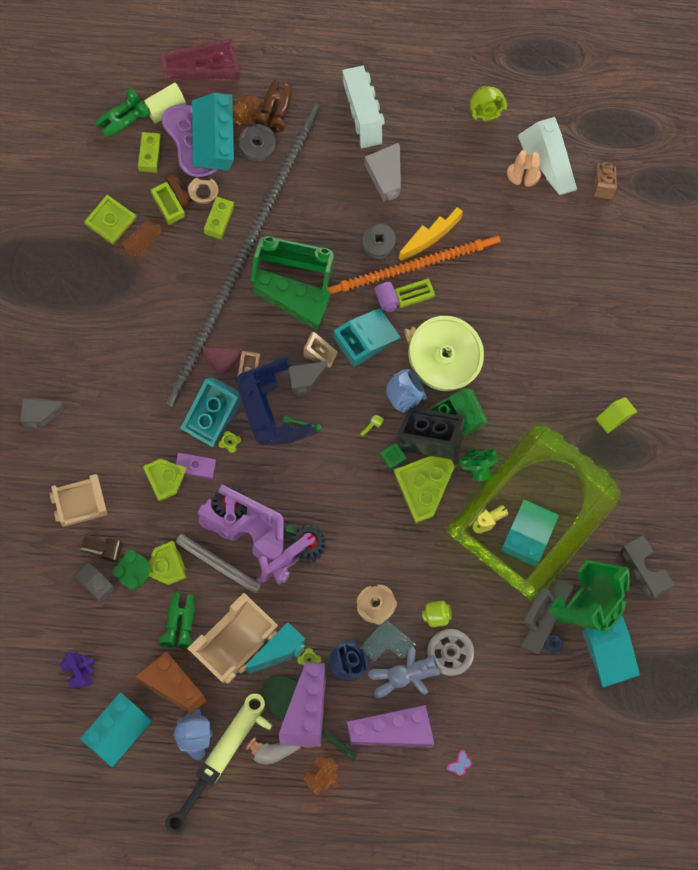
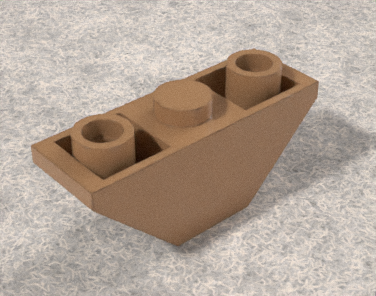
[594,162,617,200]

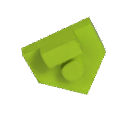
[143,458,186,502]
[149,541,187,585]

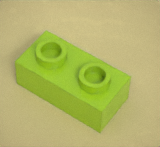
[138,132,161,173]
[151,182,185,225]
[204,196,234,240]

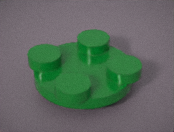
[113,550,151,590]

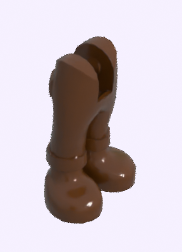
[252,80,292,132]

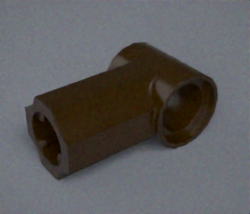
[81,534,123,562]

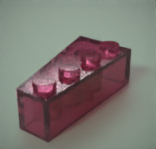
[160,38,240,80]

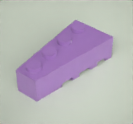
[279,663,326,747]
[346,705,435,748]

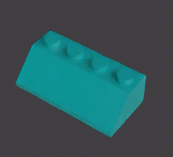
[192,93,234,170]

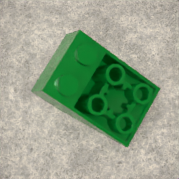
[427,388,489,437]

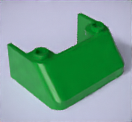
[251,236,334,297]

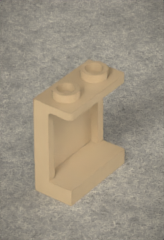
[49,474,108,527]

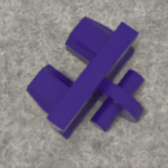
[60,652,95,689]

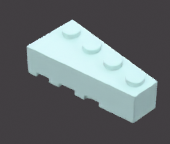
[342,66,384,148]

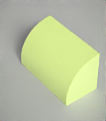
[144,83,186,124]

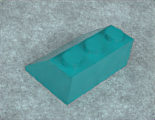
[80,692,152,768]

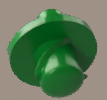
[459,448,498,481]

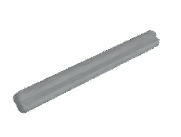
[176,534,261,593]

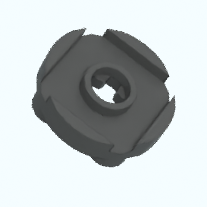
[239,124,276,162]

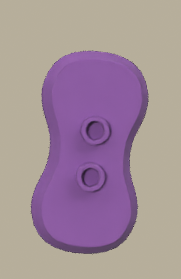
[162,105,218,177]

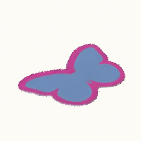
[447,750,472,775]

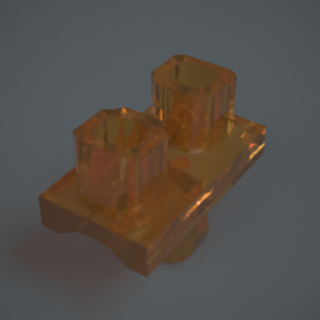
[233,93,260,125]
[303,756,339,795]

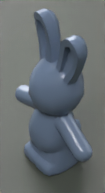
[368,647,440,698]

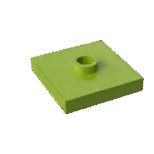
[84,195,137,245]

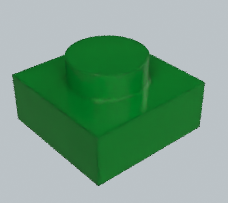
[380,443,406,470]

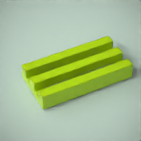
[394,278,435,308]

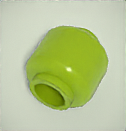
[422,601,452,628]

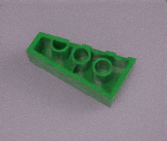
[253,269,331,333]

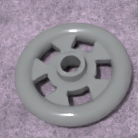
[427,629,474,676]

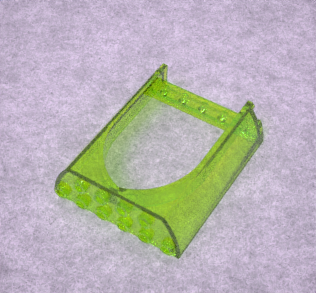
[444,425,621,603]

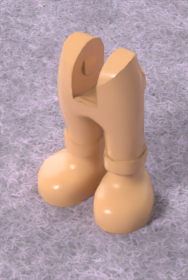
[507,150,541,187]

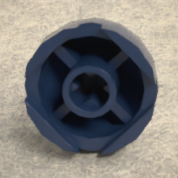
[328,640,368,681]

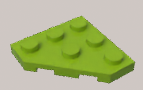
[394,456,454,524]

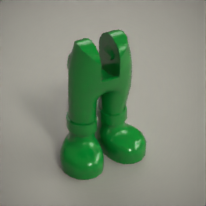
[94,88,150,138]
[158,592,195,650]

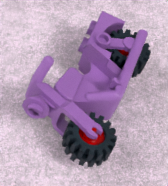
[197,485,326,585]

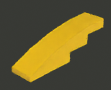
[399,207,463,261]

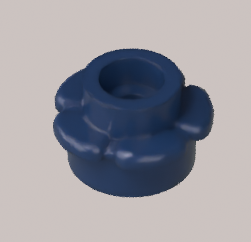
[544,634,563,654]

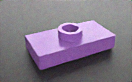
[176,453,216,479]

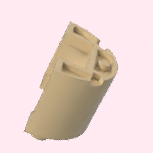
[187,593,278,684]

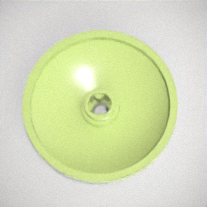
[408,316,484,391]

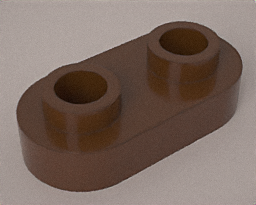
[165,173,190,208]

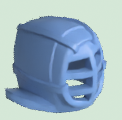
[386,369,427,413]
[173,709,213,760]

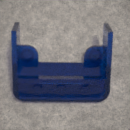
[236,356,316,445]

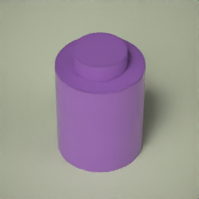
[374,282,399,312]

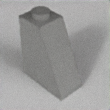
[364,143,401,201]

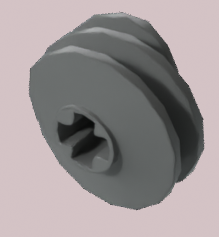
[362,224,396,259]

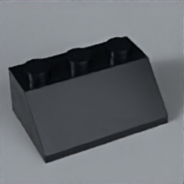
[397,407,465,460]

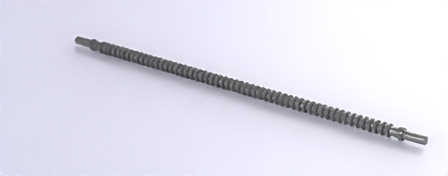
[165,103,321,408]

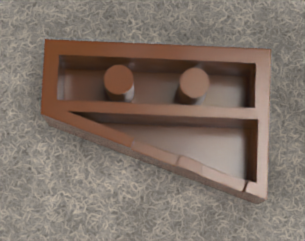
[135,652,207,715]

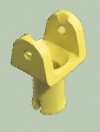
[472,505,508,534]

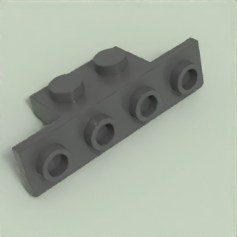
[521,579,574,654]

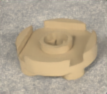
[357,585,397,625]

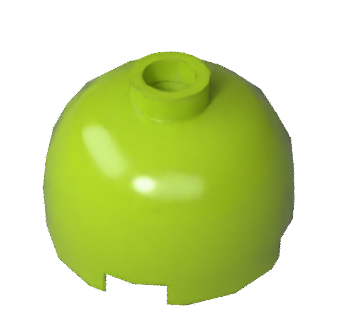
[470,86,507,121]

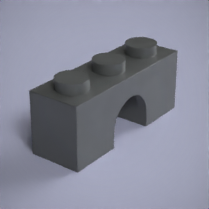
[621,535,674,600]

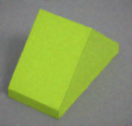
[596,397,637,434]

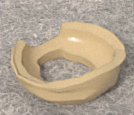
[188,178,219,204]

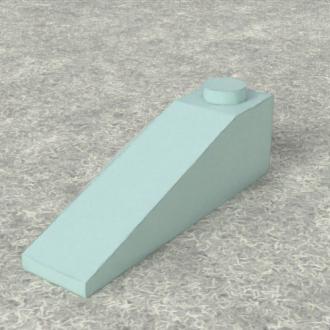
[518,117,577,195]

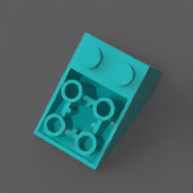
[333,308,401,368]

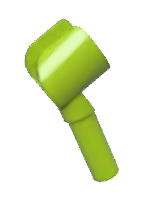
[360,415,384,437]

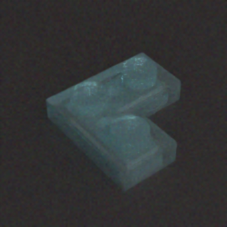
[360,620,416,662]

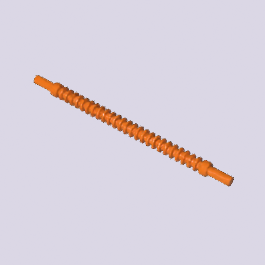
[327,235,501,294]

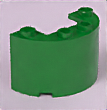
[550,560,629,632]

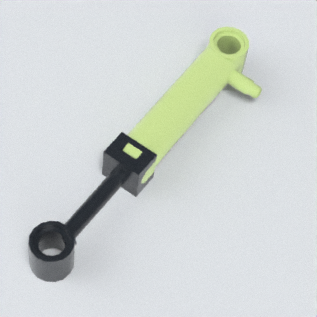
[165,694,272,835]

